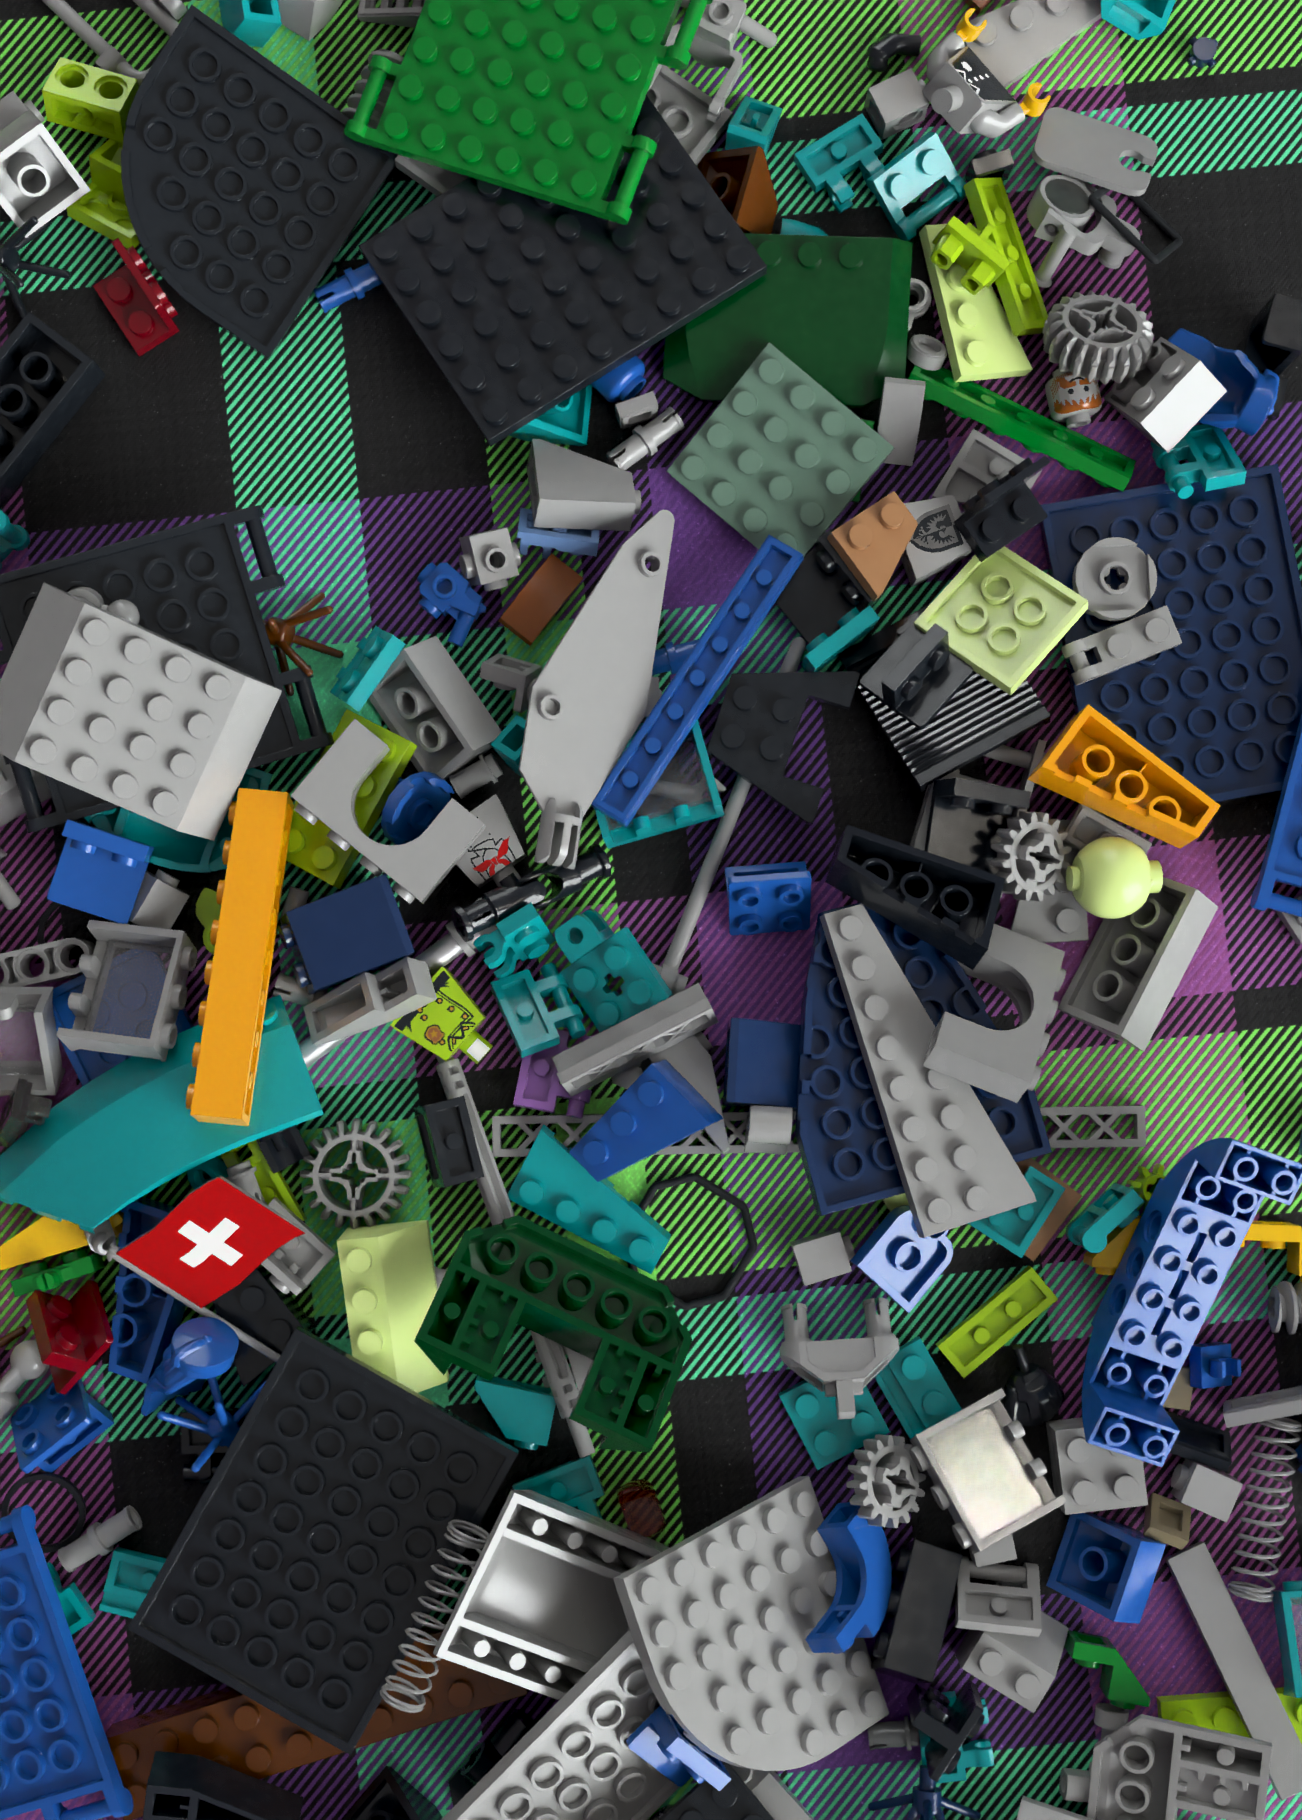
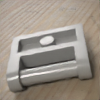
[954,1556,1042,1637]

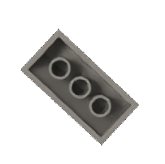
[1057,877,1218,1052]

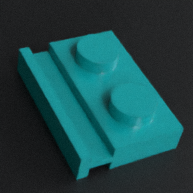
[801,605,880,672]
[875,1336,962,1440]
[99,1547,166,1619]

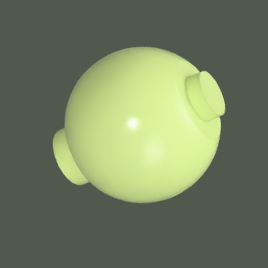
[1066,837,1163,919]

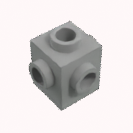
[459,527,521,591]

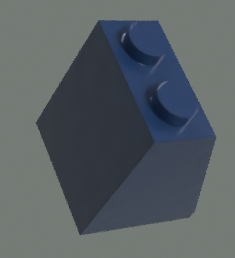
[278,874,415,995]
[722,1017,800,1111]

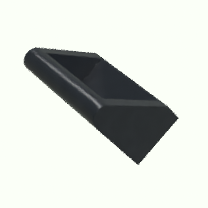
[414,1096,484,1188]

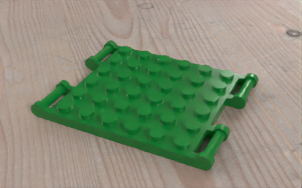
[343,0,713,225]

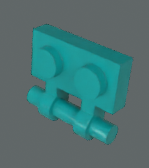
[1151,424,1247,499]
[330,626,406,712]
[491,963,586,1058]

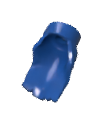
[1168,328,1280,436]
[141,1317,239,1416]

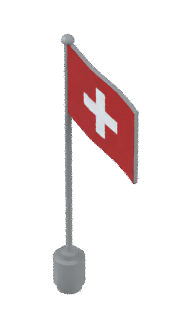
[106,1175,306,1363]

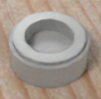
[906,334,948,371]

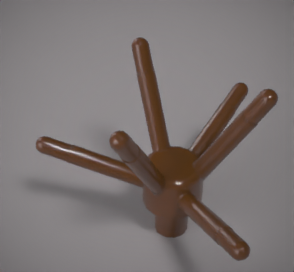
[263,592,344,696]

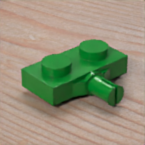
[10,1248,105,1297]

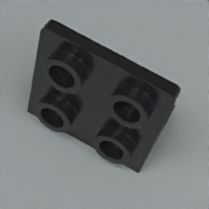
[954,456,1050,562]
[775,529,878,644]
[924,778,1031,874]

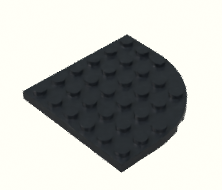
[121,5,398,360]

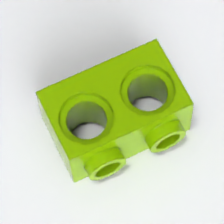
[42,57,138,142]

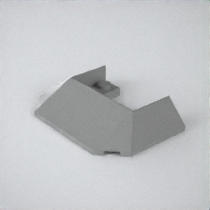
[1087,1714,1272,1820]

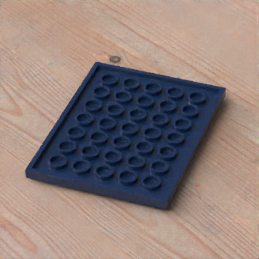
[1040,464,1302,820]

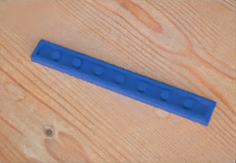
[591,535,804,828]

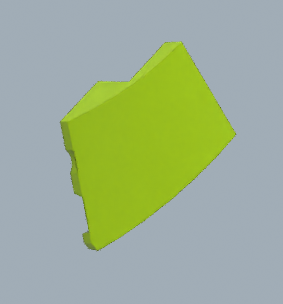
[67,139,140,249]

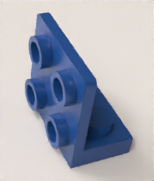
[47,819,154,924]

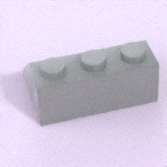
[368,636,502,781]

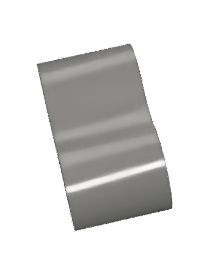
[744,1104,793,1155]

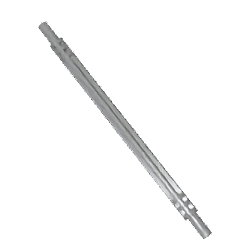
[436,1055,595,1458]

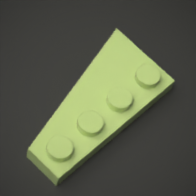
[919,224,1033,382]

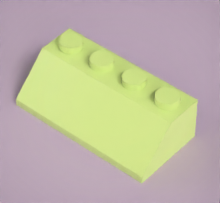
[337,1220,449,1393]

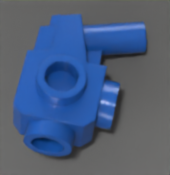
[417,562,487,648]

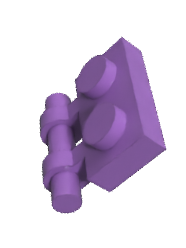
[513,1029,593,1119]

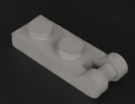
[1061,605,1182,686]

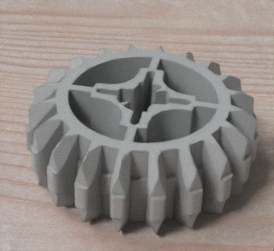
[1042,290,1154,385]
[300,1118,412,1229]

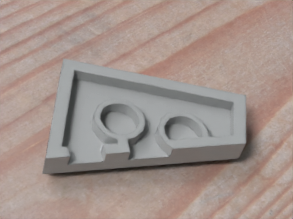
[1010,820,1089,943]

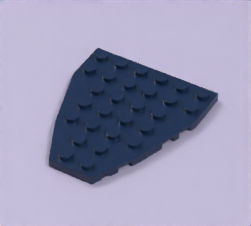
[795,903,1052,1216]

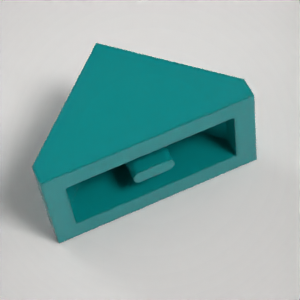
[725,96,783,157]

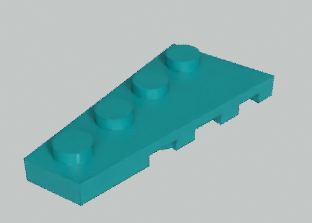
[507,1125,671,1274]

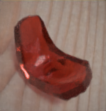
[617,1478,666,1538]

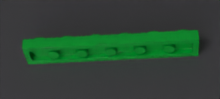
[908,365,1136,492]

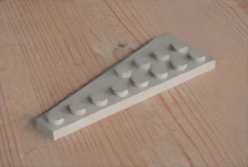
[820,904,1036,1238]

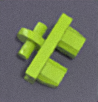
[930,216,1011,295]

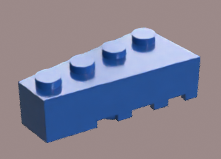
[108,1196,186,1384]

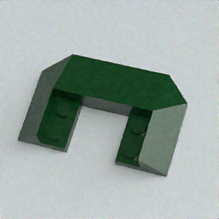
[414,1215,692,1452]

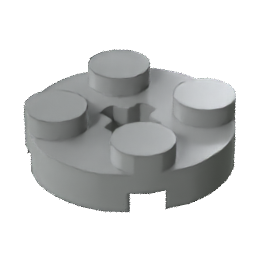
[1072,537,1157,621]

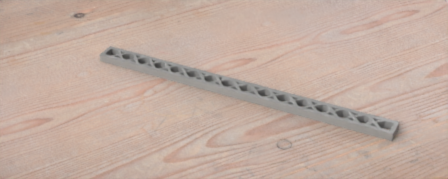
[492,1105,1146,1157]

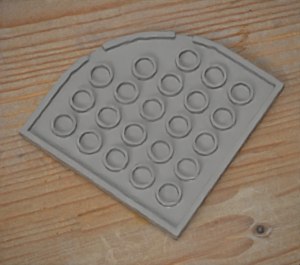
[613,1476,889,1771]

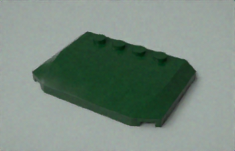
[663,233,913,408]

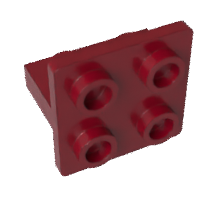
[26,1280,114,1395]

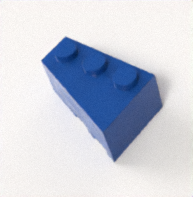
[569,1060,724,1182]

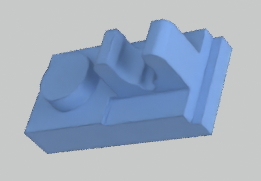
[517,508,600,559]

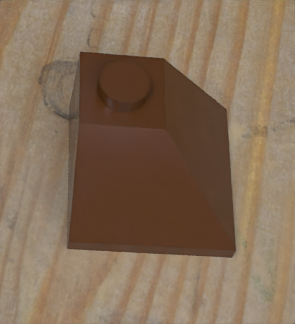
[697,146,778,234]

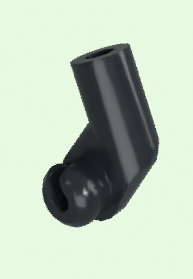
[866,33,921,72]

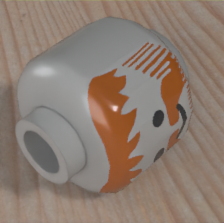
[1045,369,1102,428]

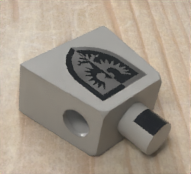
[901,495,972,587]

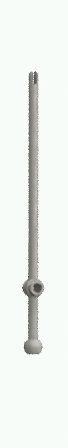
[611,637,806,1089]

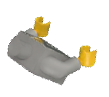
[923,8,1051,139]

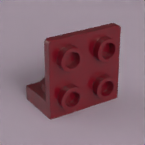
[93,238,180,357]

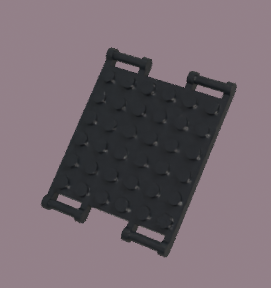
[0,505,334,833]

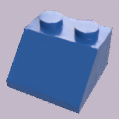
[1046,1512,1166,1624]

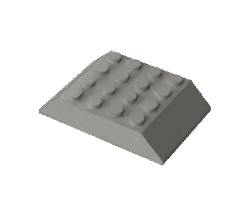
[0,582,282,841]
[433,1490,670,1700]

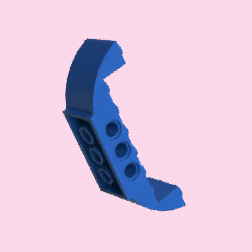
[1082,1138,1302,1467]

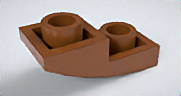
[499,553,583,646]

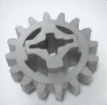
[990,811,1072,901]
[846,1434,926,1528]

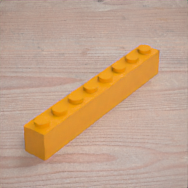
[186,788,294,1126]

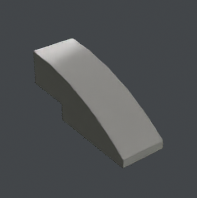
[303,957,437,1045]

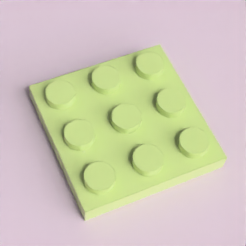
[914,547,1088,696]

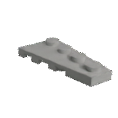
[964,0,1101,88]

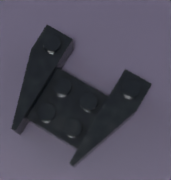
[143,1751,303,1820]

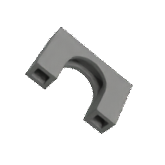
[291,719,486,904]
[923,924,1066,1103]

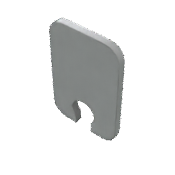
[1032,107,1158,197]

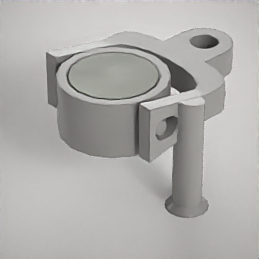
[1026,174,1140,288]

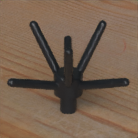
[0,216,71,321]

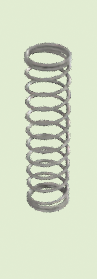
[1227,1417,1302,1603]
[380,1520,490,1713]

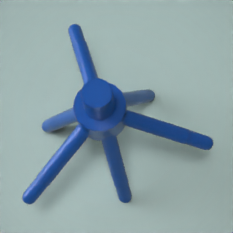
[157,1377,266,1472]

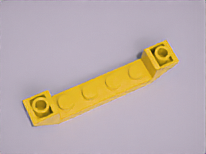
[1083,1216,1302,1282]

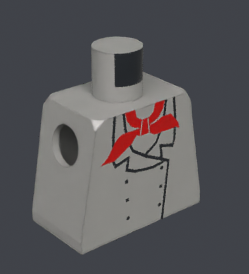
[456,794,526,888]

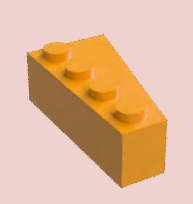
[1027,704,1221,849]

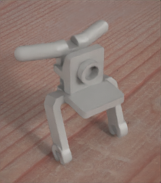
[648,0,777,123]

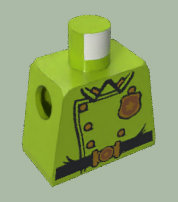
[390,966,493,1064]

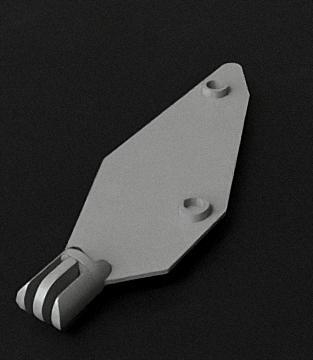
[519,510,675,870]

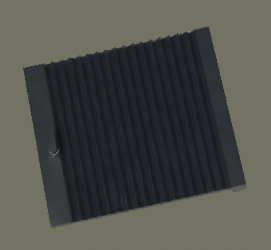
[838,604,1051,792]

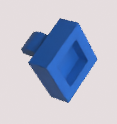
[1189,1342,1241,1389]

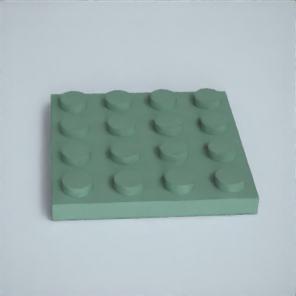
[666,342,895,557]

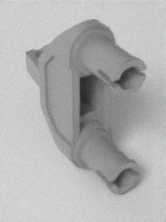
[779,1298,900,1420]

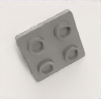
[261,1197,337,1296]

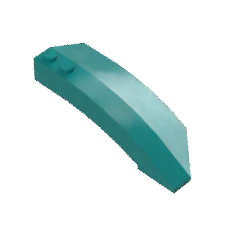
[0,995,324,1234]

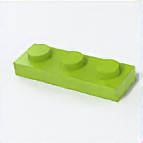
[936,1266,1058,1378]

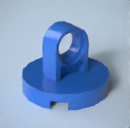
[381,771,454,845]

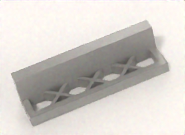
[551,983,718,1097]

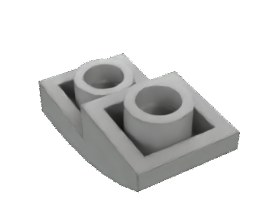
[876,377,926,466]

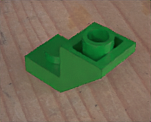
[1064,1630,1150,1710]

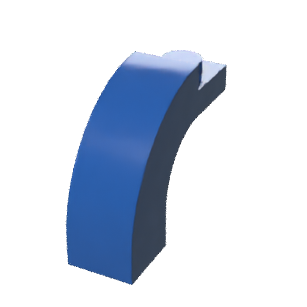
[805,1502,892,1654]

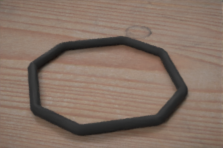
[627,1173,757,1310]

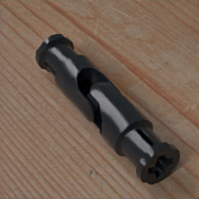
[451,843,611,942]

